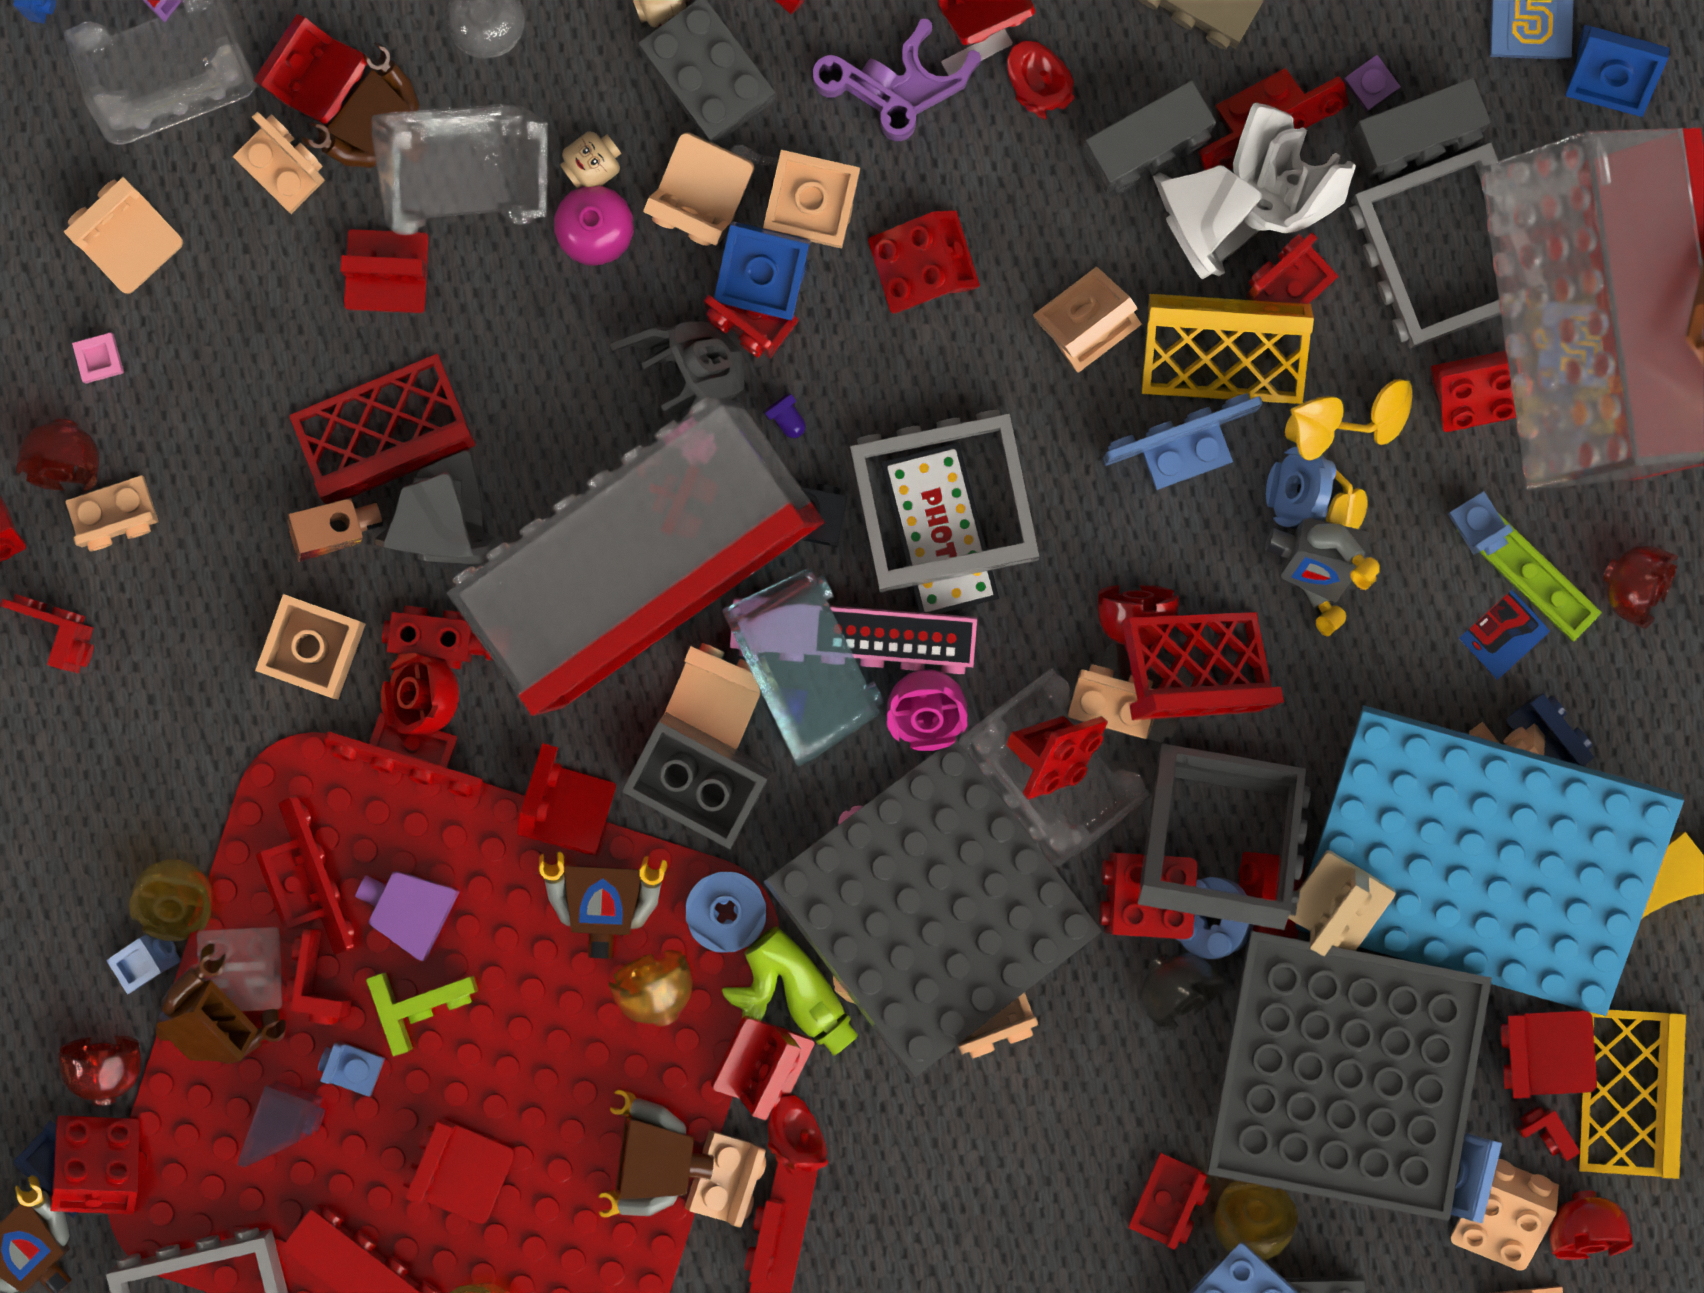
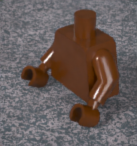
[302,42,429,168]
[155,944,286,1064]

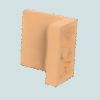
[233,111,325,214]

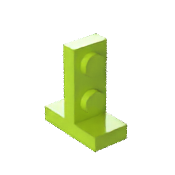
[366,972,479,1057]

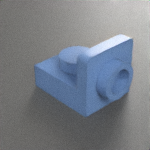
[1448,491,1513,556]
[106,928,181,994]
[318,1041,385,1097]

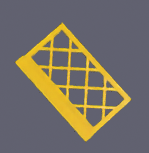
[1142,294,1314,404]
[1579,1009,1686,1179]

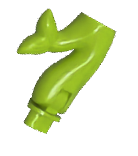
[722,927,858,1055]

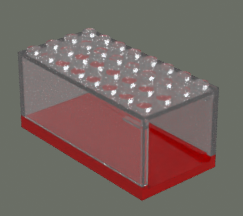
[1480,128,1704,490]
[446,397,825,716]

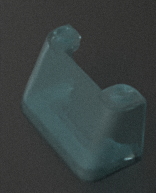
[722,567,884,767]

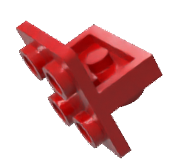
[340,229,429,314]
[1430,350,1522,432]
[1006,715,1108,799]
[711,1016,815,1120]

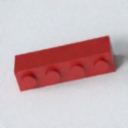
[281,1205,441,1293]

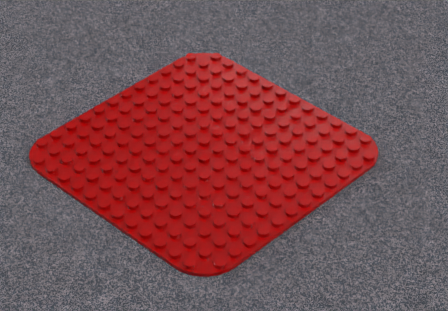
[108,732,779,1293]

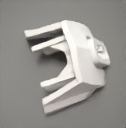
[1233,103,1356,233]
[1153,166,1269,279]

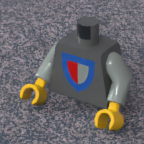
[1265,518,1380,637]

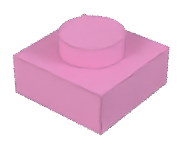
[72,333,124,384]

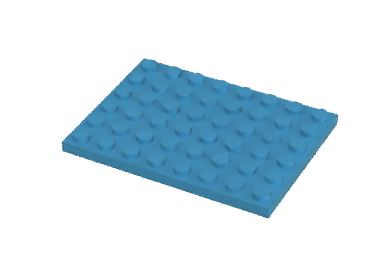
[1295,705,1684,1016]

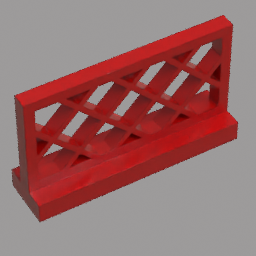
[289,353,476,505]
[1122,612,1284,720]

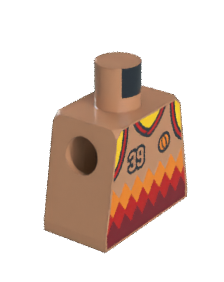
[287,499,383,562]

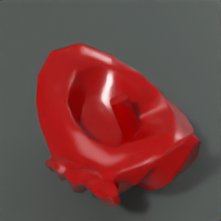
[1007,40,1075,120]
[767,1095,829,1174]

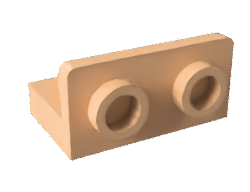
[65,475,159,551]
[1067,664,1153,739]
[685,1130,766,1228]

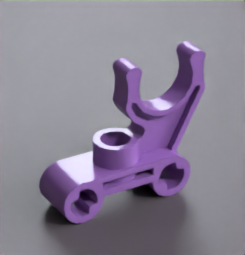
[813,19,981,141]

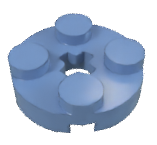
[1266,447,1336,529]
[686,872,766,952]
[1177,877,1254,959]

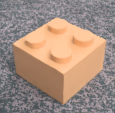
[255,594,366,700]

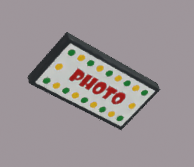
[881,443,999,614]

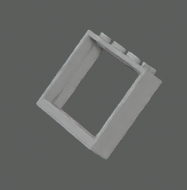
[1349,143,1550,349]
[850,410,1039,593]
[106,1227,288,1293]

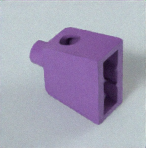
[355,871,460,961]

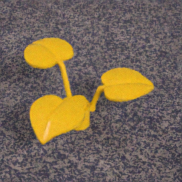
[1285,379,1412,529]

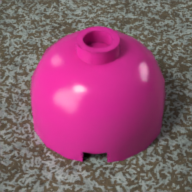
[554,185,634,266]
[887,670,967,751]

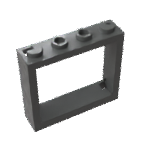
[1137,743,1311,930]

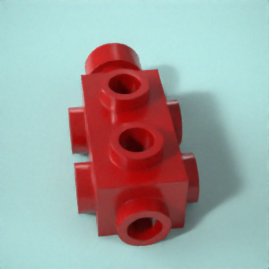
[382,606,507,669]

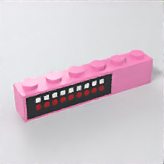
[730,598,978,674]

